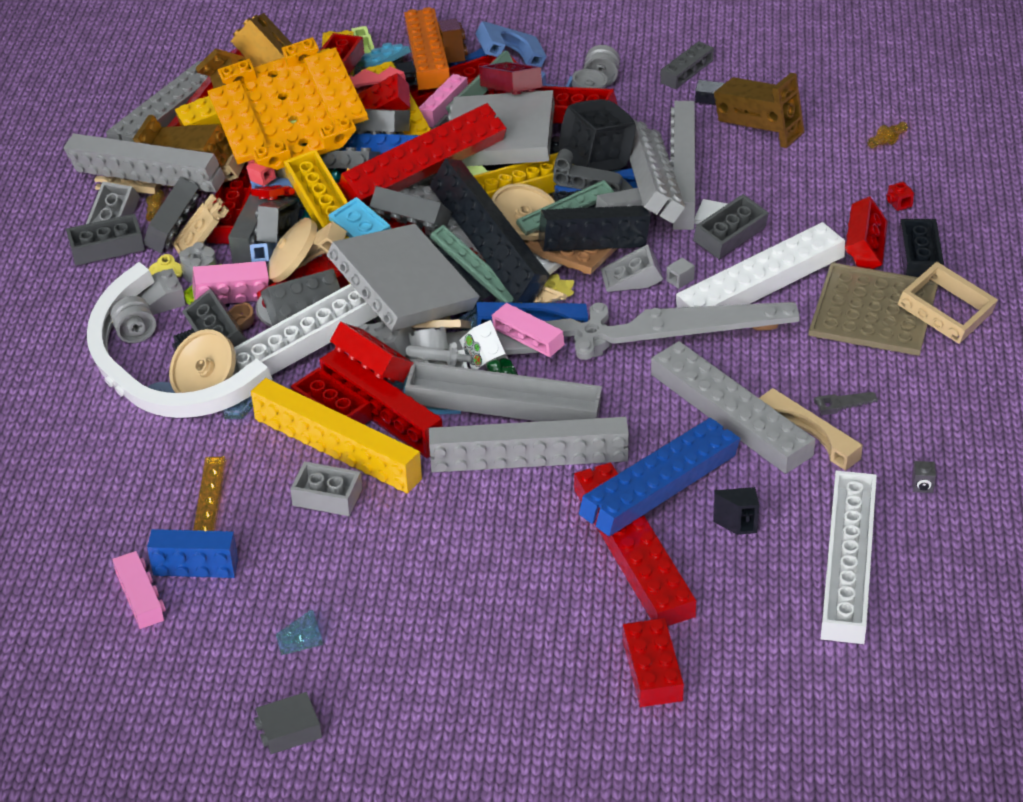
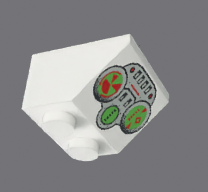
[459,320,508,370]

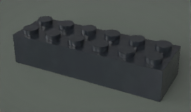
[538,206,650,252]

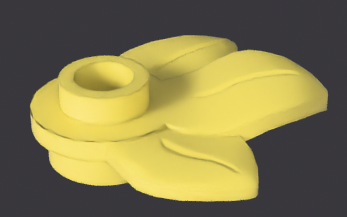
[149,254,182,277]
[544,273,574,297]

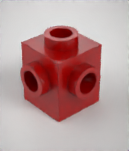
[886,181,914,211]

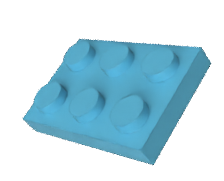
[356,43,410,67]
[328,197,391,238]

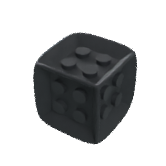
[559,99,636,171]

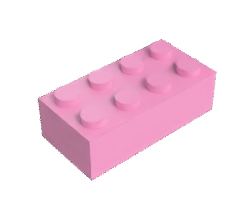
[192,261,269,304]

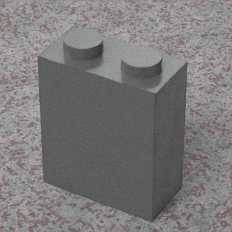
[254,692,322,754]

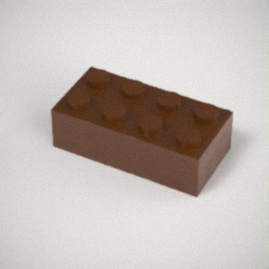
[438,19,468,63]

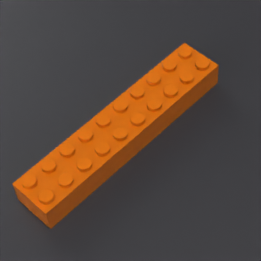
[404,7,450,90]

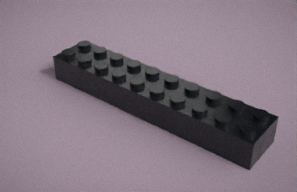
[429,158,550,303]

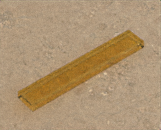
[193,456,226,531]

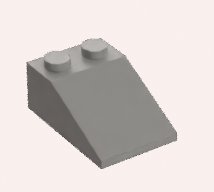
[86,182,140,224]
[601,244,663,292]
[137,268,186,315]

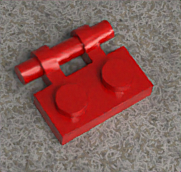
[251,185,295,200]

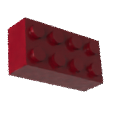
[479,62,542,95]

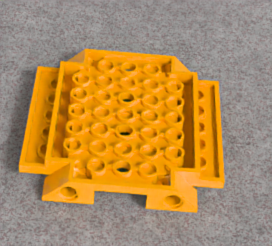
[207,37,369,170]

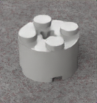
[179,242,217,283]
[408,327,449,358]

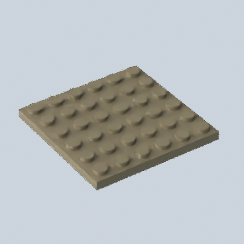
[808,263,938,356]

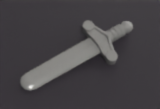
[406,342,473,366]

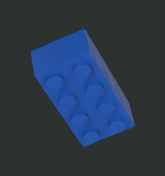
[147,529,239,578]

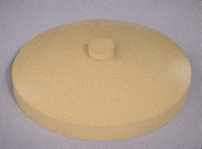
[492,184,555,240]
[267,218,317,283]
[169,329,236,393]

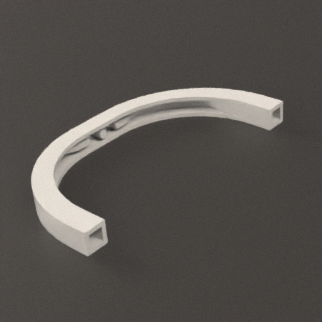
[87,262,273,418]

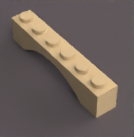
[268,221,347,285]
[759,388,863,471]

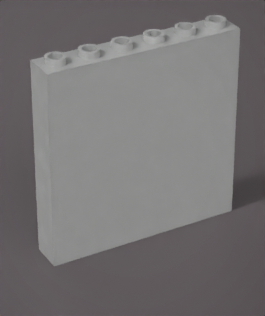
[449,90,555,166]
[326,224,480,331]

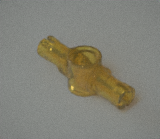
[867,122,908,148]
[146,190,164,222]

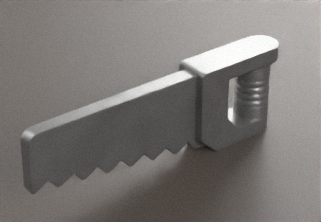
[814,392,878,415]

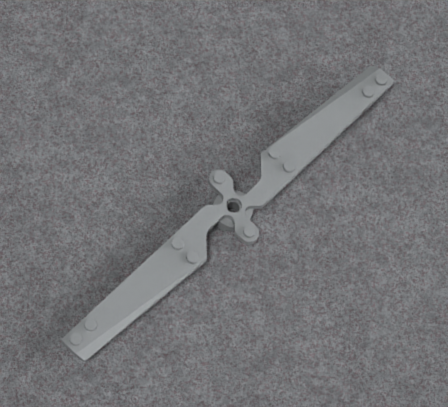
[405,302,800,360]

